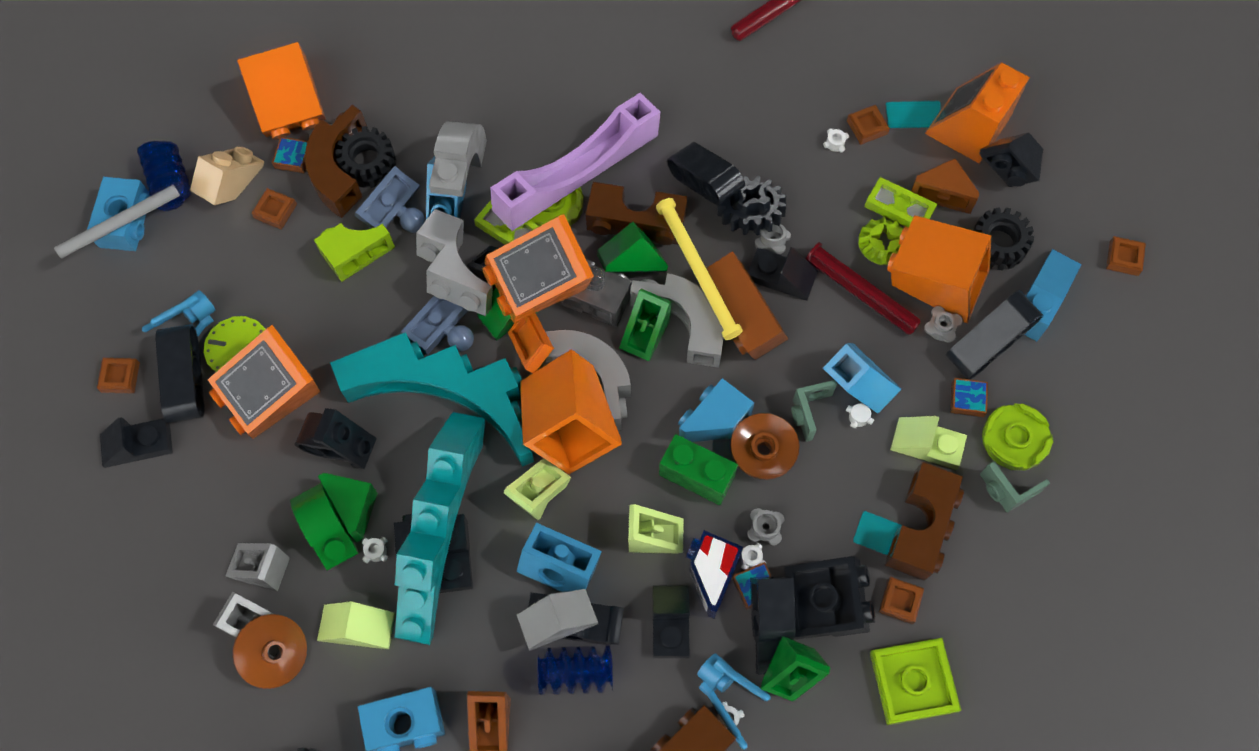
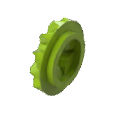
[858,216,903,265]

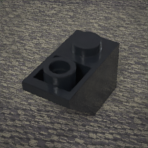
[980,132,1043,187]

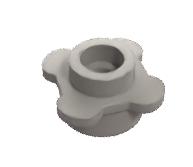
[755,224,791,254]
[924,306,963,342]
[747,508,784,546]

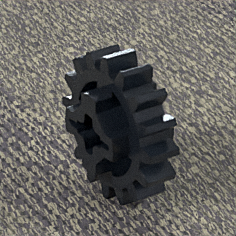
[717,176,786,235]

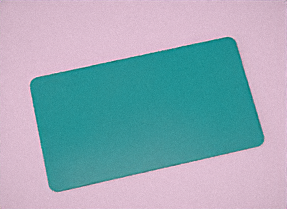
[886,101,941,128]
[853,511,902,555]

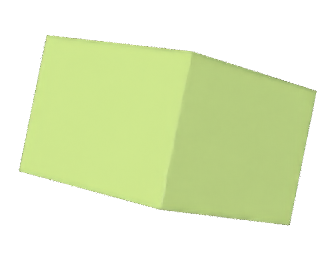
[628,504,684,554]
[317,601,395,649]

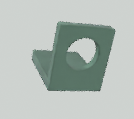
[791,380,837,442]
[980,461,1050,513]

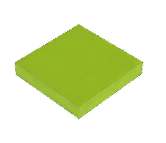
[870,638,961,725]

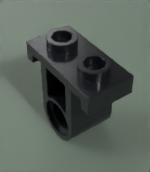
[295,408,377,469]

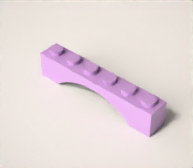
[490,93,661,231]

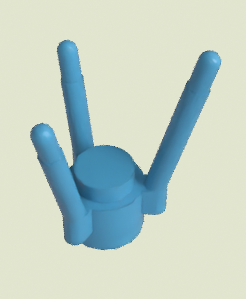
[142,290,216,336]
[697,653,770,749]

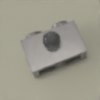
[558,259,632,327]

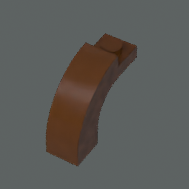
[305,105,367,218]

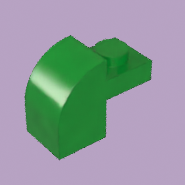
[290,483,358,570]

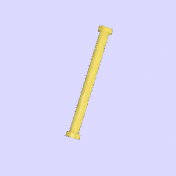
[656,198,743,340]

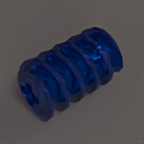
[137,141,192,211]
[538,646,613,695]

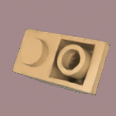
[190,147,264,205]

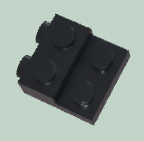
[394,514,473,593]
[784,556,875,640]

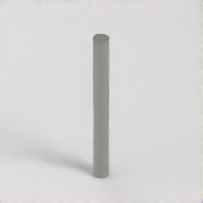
[54,184,180,259]

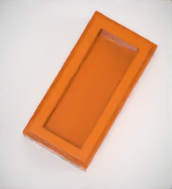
[508,313,554,373]

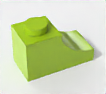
[314,223,395,282]

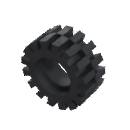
[335,126,396,188]
[973,207,1034,270]

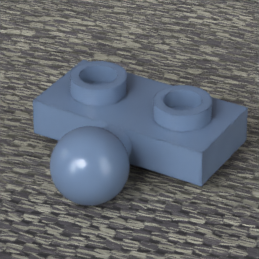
[354,166,425,233]
[401,296,474,355]

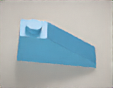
[1024,249,1082,342]

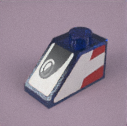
[686,530,744,619]

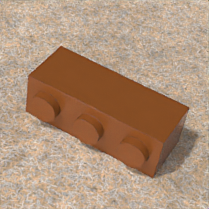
[706,251,789,360]

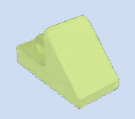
[890,416,967,470]
[504,458,571,520]

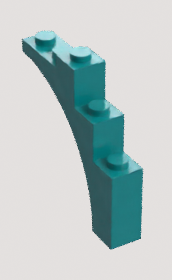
[330,332,535,467]
[395,412,485,645]

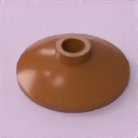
[731,413,800,480]
[232,614,307,689]

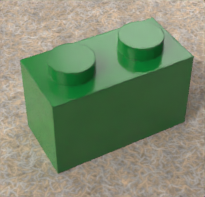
[659,434,738,506]

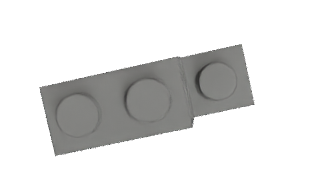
[416,209,493,316]

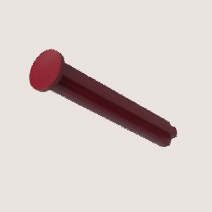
[730,0,802,41]
[805,242,921,335]

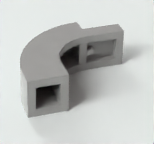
[429,121,487,197]
[630,273,723,368]
[546,330,631,430]

